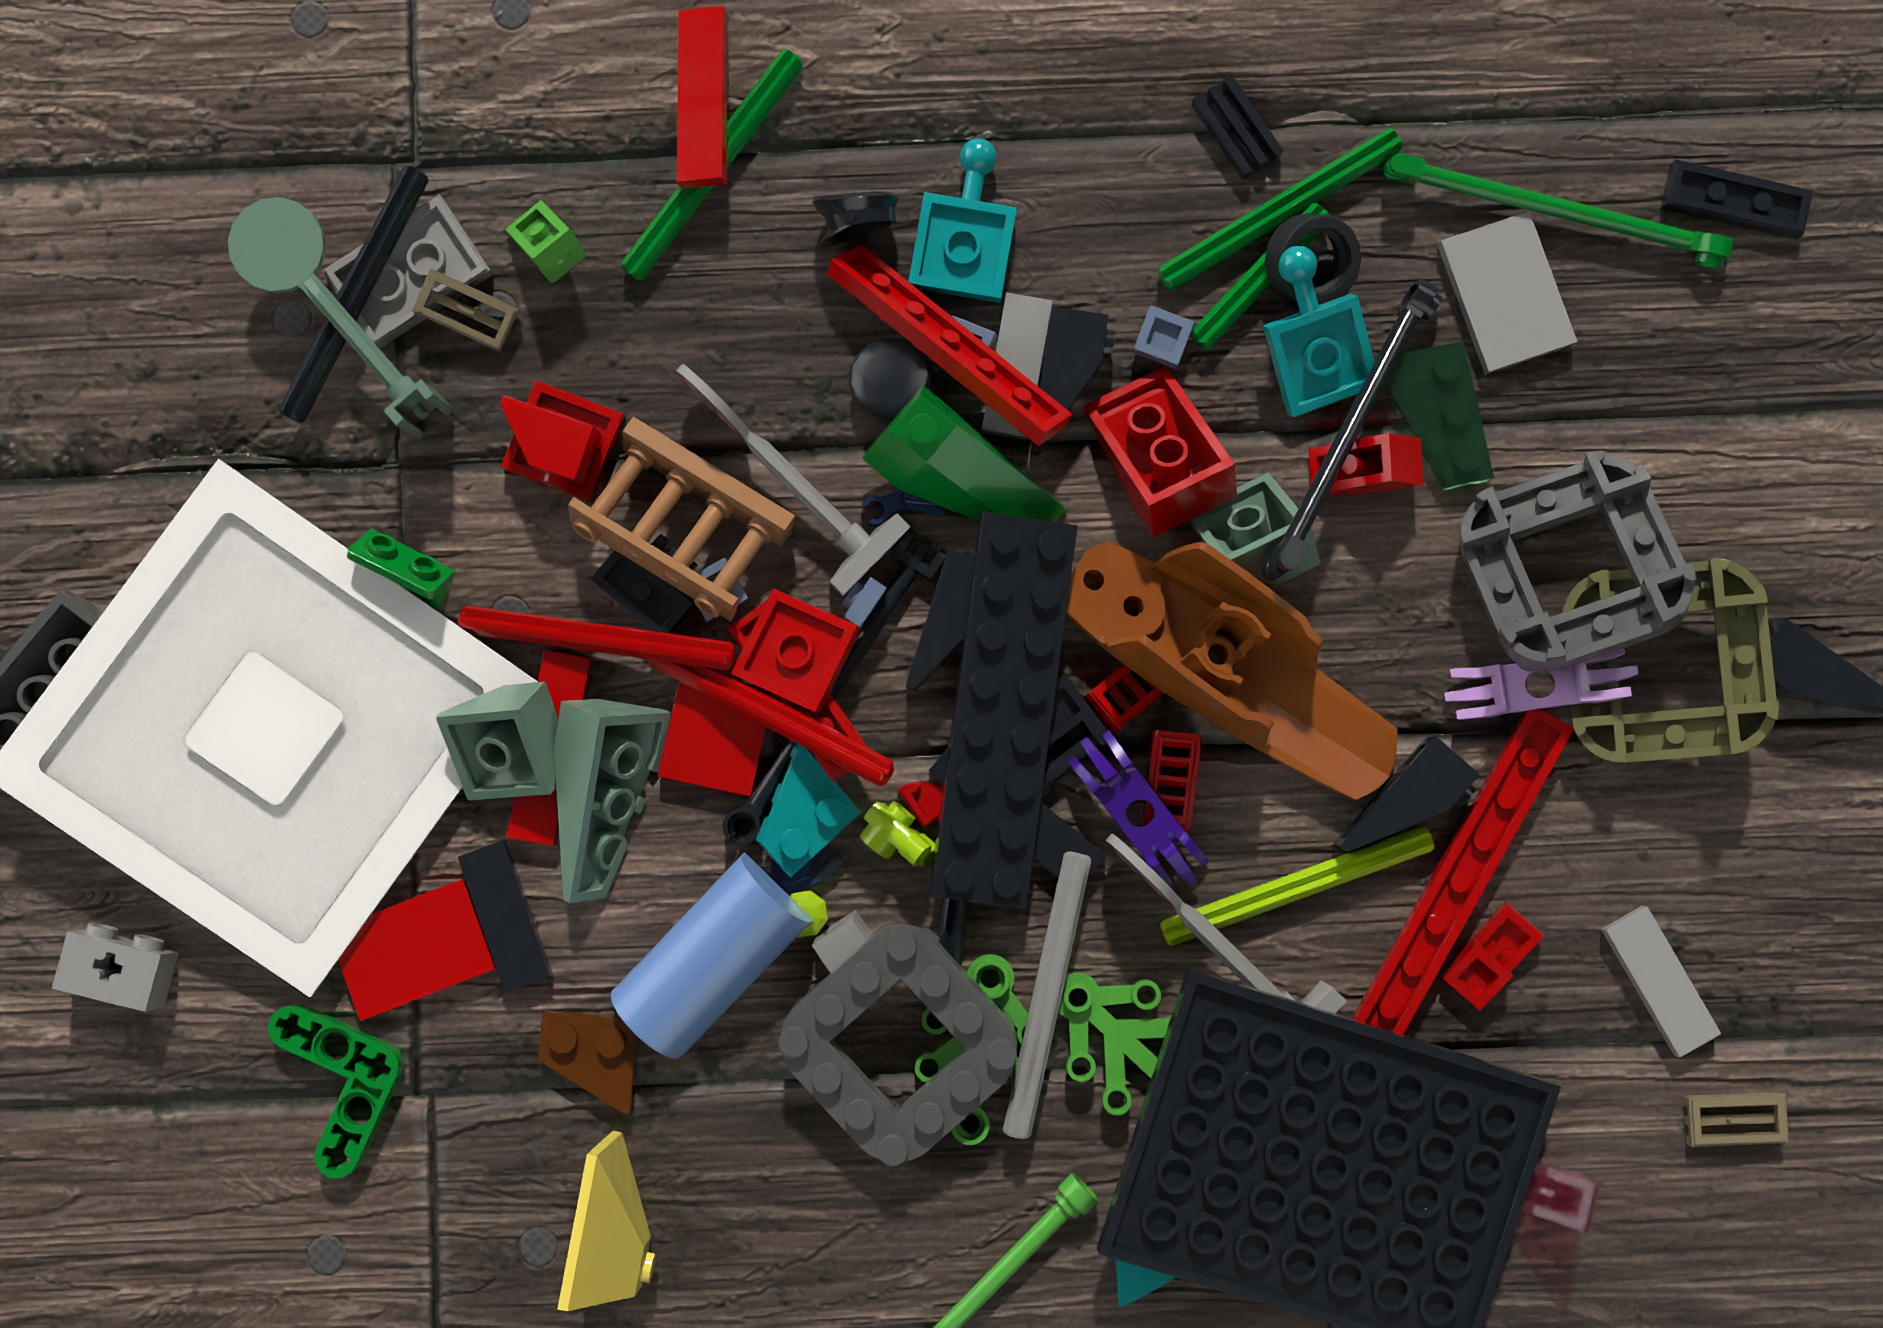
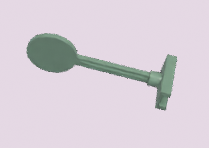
[228,197,454,440]

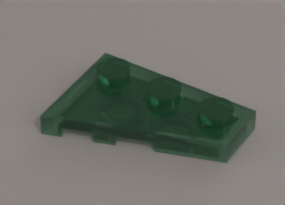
[1374,341,1494,490]

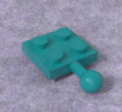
[908,138,1017,303]
[1263,246,1374,417]

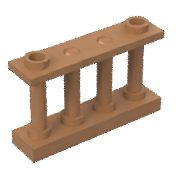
[568,416,795,622]

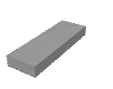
[982,292,1053,440]
[1601,906,1721,1057]

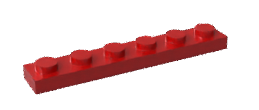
[827,244,1072,446]

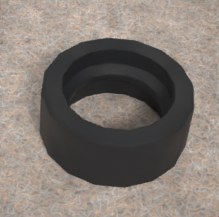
[1265,213,1362,305]

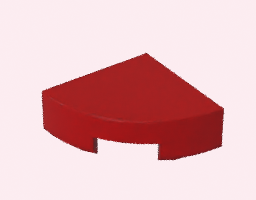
[897,781,943,829]

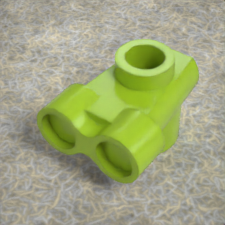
[859,801,935,867]

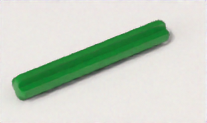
[1190,203,1330,350]

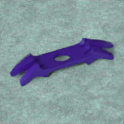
[1068,730,1210,890]

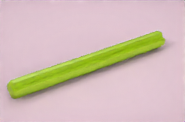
[1160,827,1434,946]

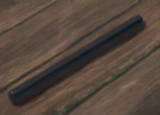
[279,165,428,423]

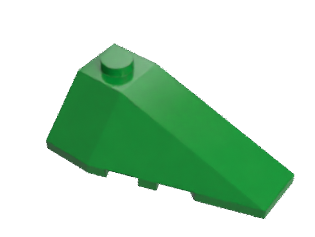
[862,385,1067,522]

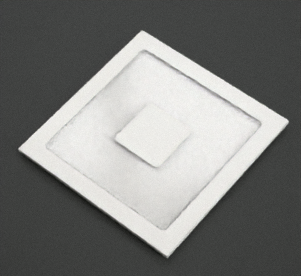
[0,459,538,997]

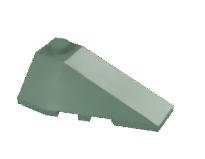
[554,699,671,903]

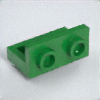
[346,528,456,615]

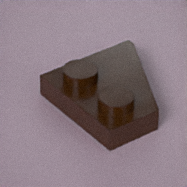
[538,1010,639,1114]

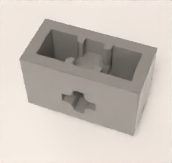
[51,923,179,1012]

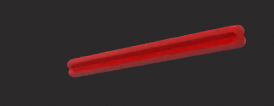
[458,606,735,670]
[647,659,895,786]

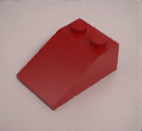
[1083,366,1237,538]

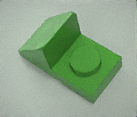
[505,200,586,283]

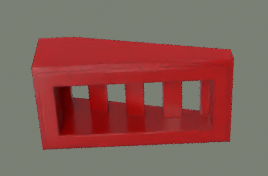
[1084,664,1164,735]
[1142,730,1202,831]

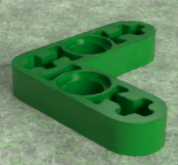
[268,1004,405,1179]

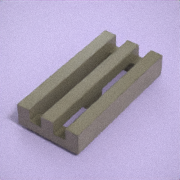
[412,268,520,352]
[1683,1092,1789,1147]

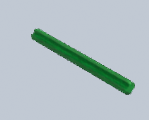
[621,49,803,281]
[1157,128,1403,291]

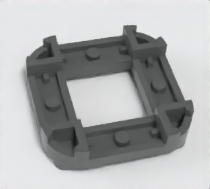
[1460,451,1696,672]
[778,924,1017,1166]

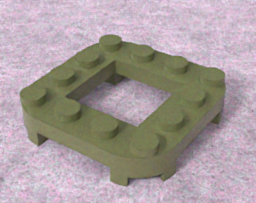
[1562,558,1779,763]

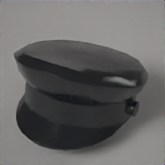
[812,191,898,248]
[849,338,938,419]

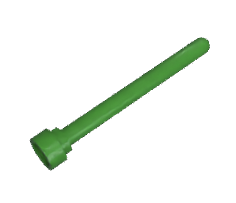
[933,1173,1099,1328]

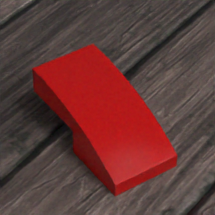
[1442,901,1544,1011]

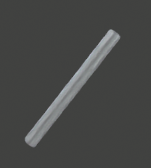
[1003,851,1091,1139]

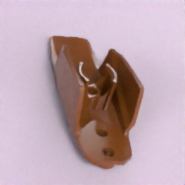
[1066,541,1398,801]

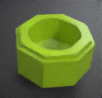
[790,890,829,938]

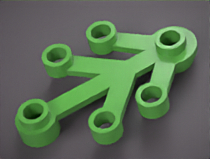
[915,954,1028,1145]
[1058,972,1172,1115]

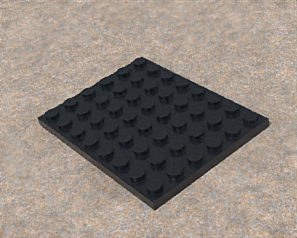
[1096,967,1561,1328]

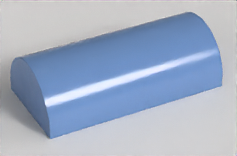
[611,853,813,1059]

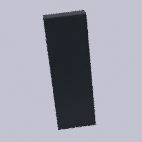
[1660,159,1813,240]
[458,840,553,993]

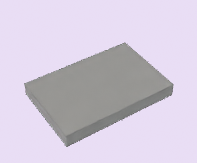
[322,194,494,349]
[1437,211,1577,375]

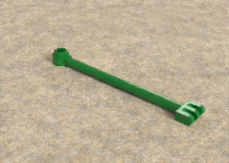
[1381,153,1735,269]

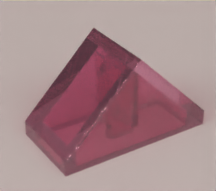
[1521,1161,1600,1233]

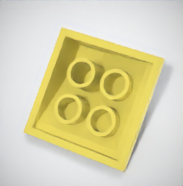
[557,1131,656,1311]

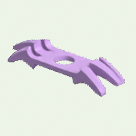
[1444,648,1638,720]

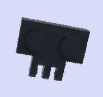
[590,534,698,634]

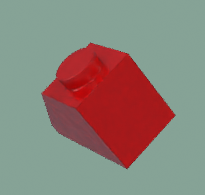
[500,395,602,490]
[1308,433,1424,495]

